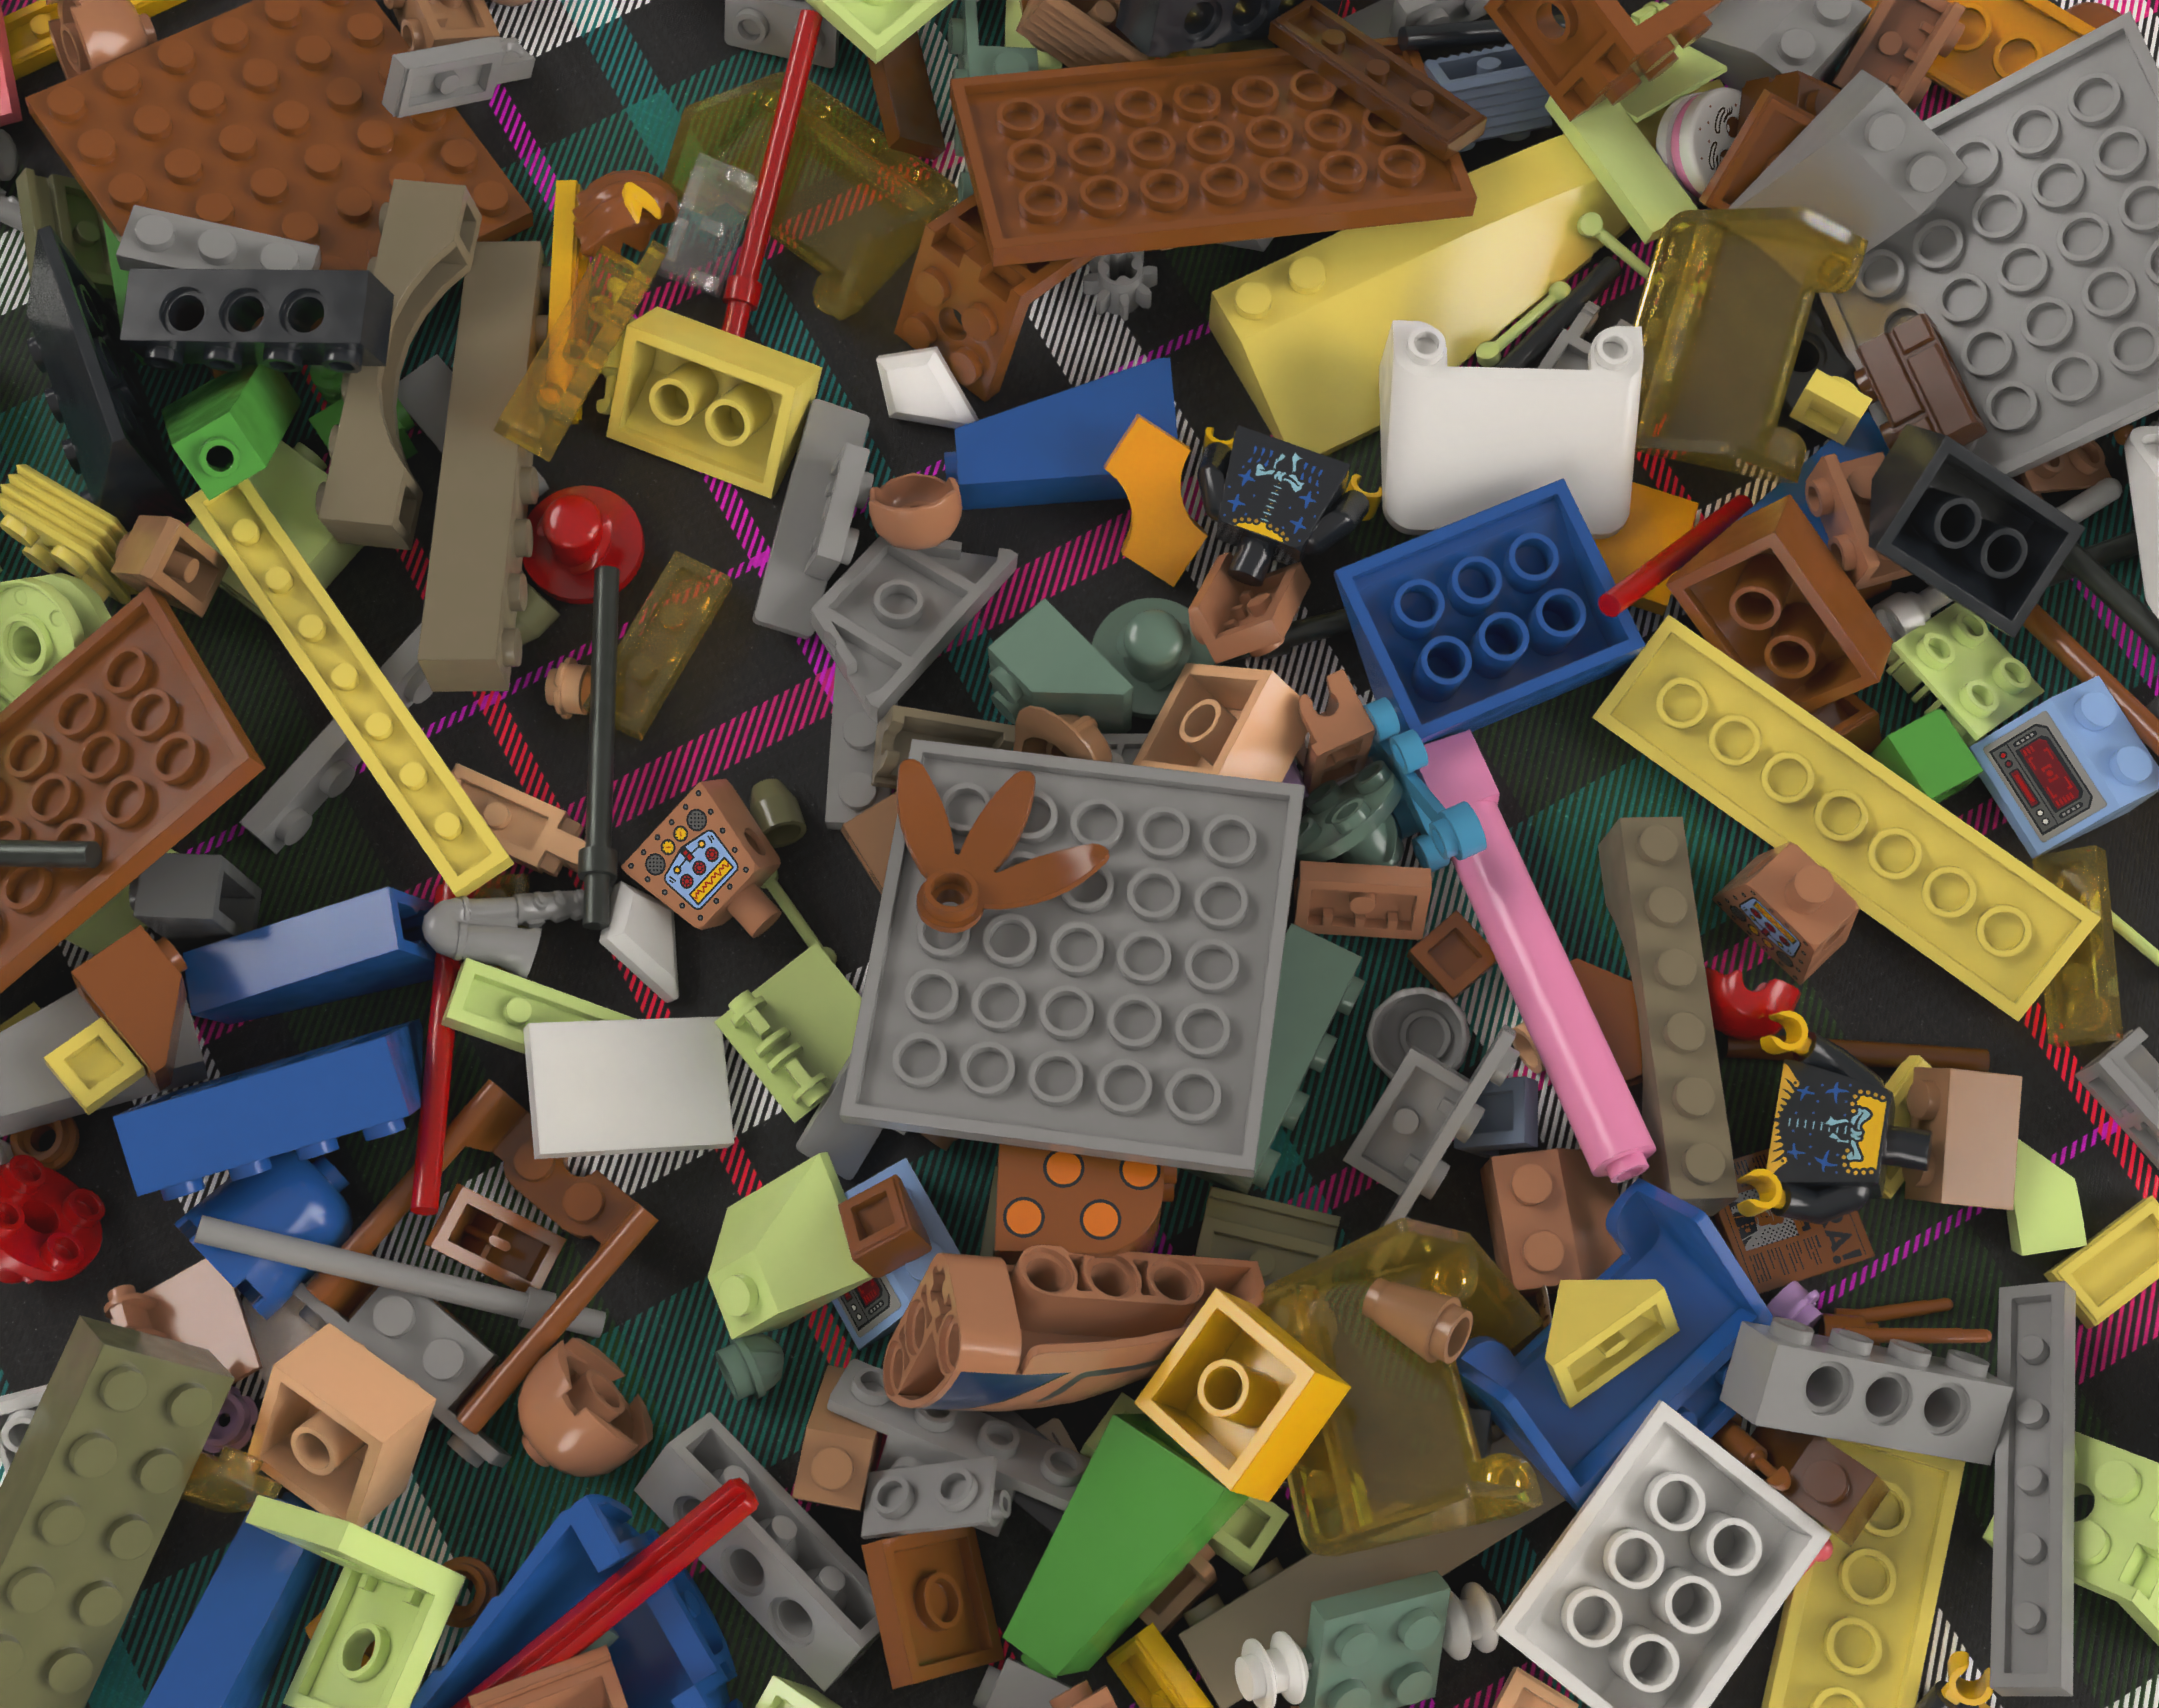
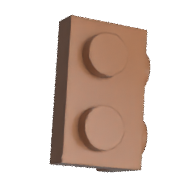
[1830,0,1966,111]
[1188,552,1311,664]

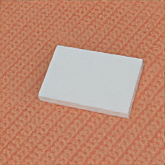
[523,1016,734,1159]

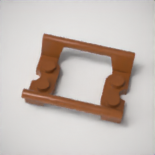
[306,1079,659,1435]

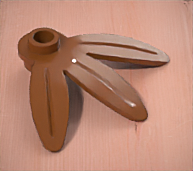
[897,759,1110,933]

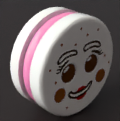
[1656,87,1742,206]

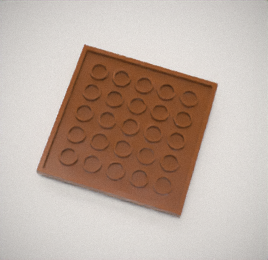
[25,0,533,378]

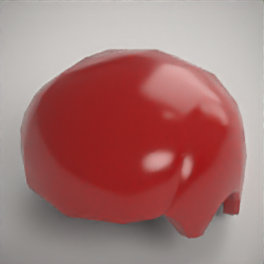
[1705,967,1801,1041]

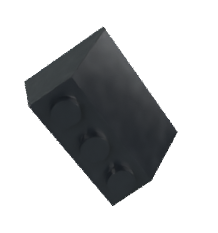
[1869,424,2085,638]

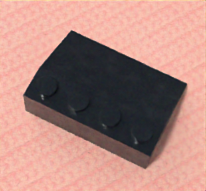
[27,225,189,532]

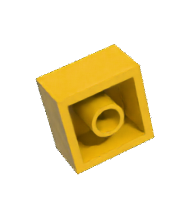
[1134,1288,1352,1502]

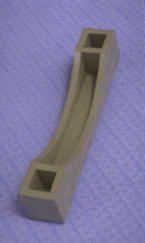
[316,179,482,550]
[1598,817,1739,1216]

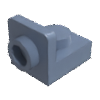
[1454,1076,1538,1158]

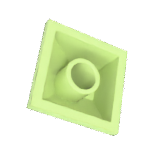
[708,1152,874,1339]

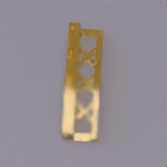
[493,240,669,462]

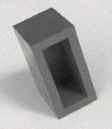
[129,853,262,949]

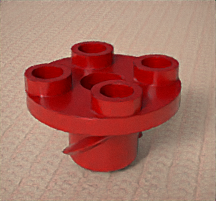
[522,485,645,604]
[0,1154,105,1284]

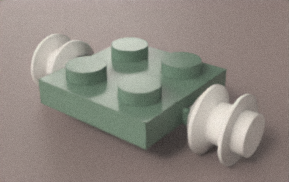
[1235,1570,1503,1708]

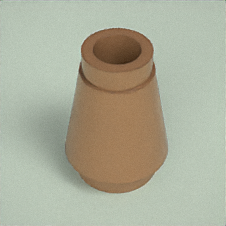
[1362,1278,1473,1364]

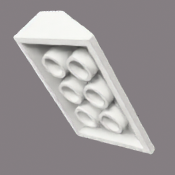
[1493,1400,1832,1708]

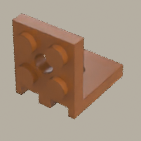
[1483,0,1724,122]
[894,194,1096,402]

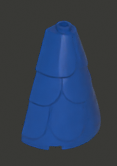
[410,1494,743,1708]

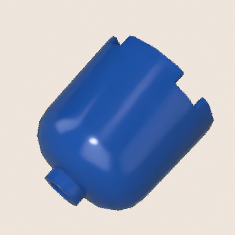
[174,1151,353,1321]

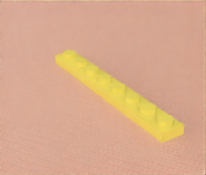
[185,478,514,897]

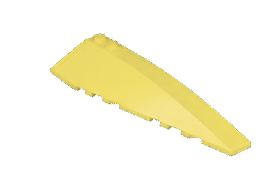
[1208,79,1725,456]

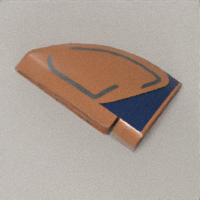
[883,1245,1266,1411]

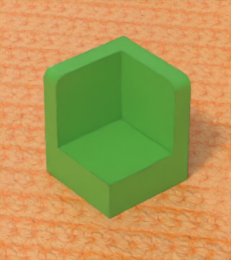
[1870,709,1984,803]

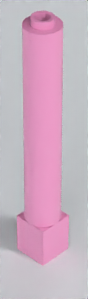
[1414,730,1656,1183]

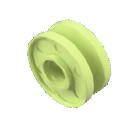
[0,573,111,704]

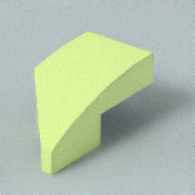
[2006,1139,2087,1256]

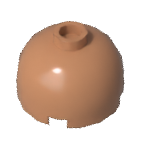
[46,0,157,80]
[518,1338,653,1477]

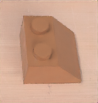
[1480,1148,1623,1301]

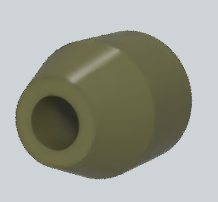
[515,583,561,645]
[749,779,807,848]

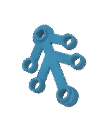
[1363,697,1487,873]

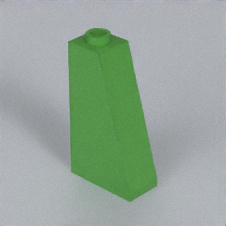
[161,364,302,501]
[1002,1414,1249,1678]

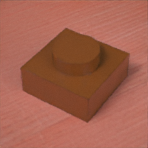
[1406,910,1497,1001]

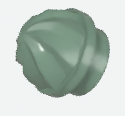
[715,1333,784,1401]

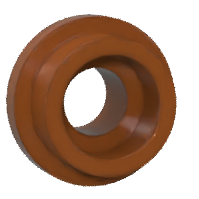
[10,1117,80,1171]
[442,1557,499,1628]

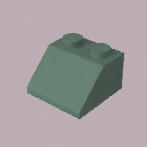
[988,598,1133,734]

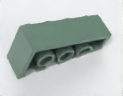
[1181,923,1365,1195]

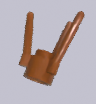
[1817,1298,1992,1346]

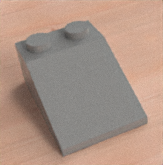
[1665,0,1872,92]
[1725,69,1968,293]

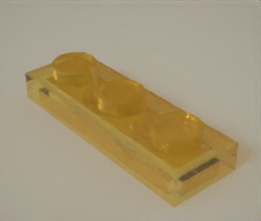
[583,551,733,741]
[2033,845,2123,1048]

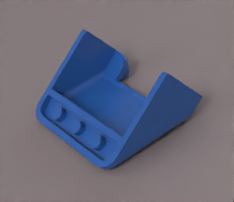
[1444,1178,1773,1512]

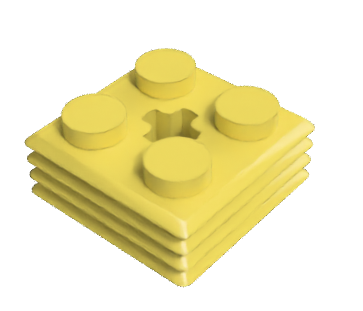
[0,464,139,604]

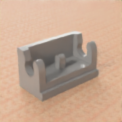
[2074,1026,2159,1170]

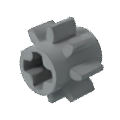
[1083,251,1158,321]

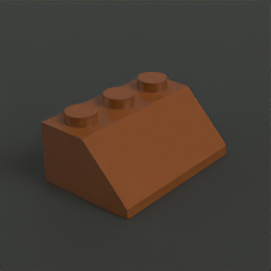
[1666,494,1893,712]

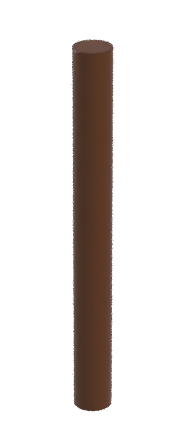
[1723,1034,1990,1072]

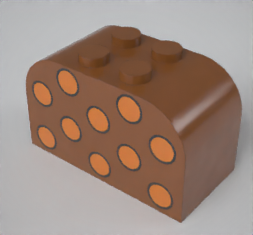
[995,1144,1177,1265]

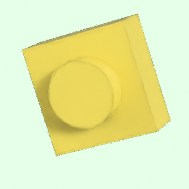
[1789,369,1873,446]
[43,1017,146,1116]

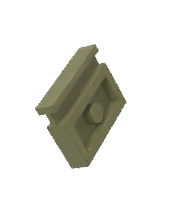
[16,168,116,300]
[1195,1186,1341,1299]

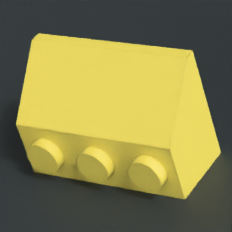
[606,306,823,499]

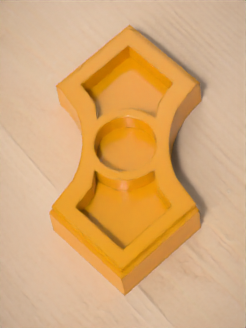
[1103,414,1208,587]

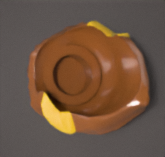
[572,170,680,259]

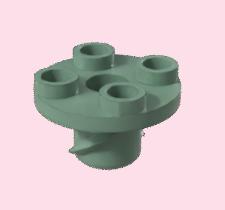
[1092,598,1215,719]
[1296,760,1404,866]

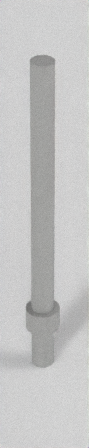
[194,1215,606,1338]

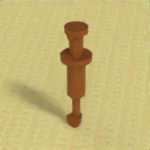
[1711,1413,1791,1491]

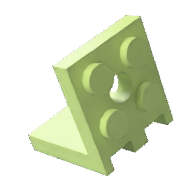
[1982,1431,2159,1646]
[245,1495,466,1708]

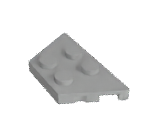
[811,536,1018,723]

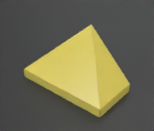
[1544,1279,1680,1409]

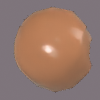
[869,473,962,551]

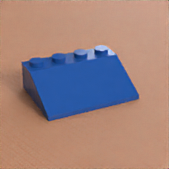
[1334,478,1646,745]
[113,1019,423,1201]

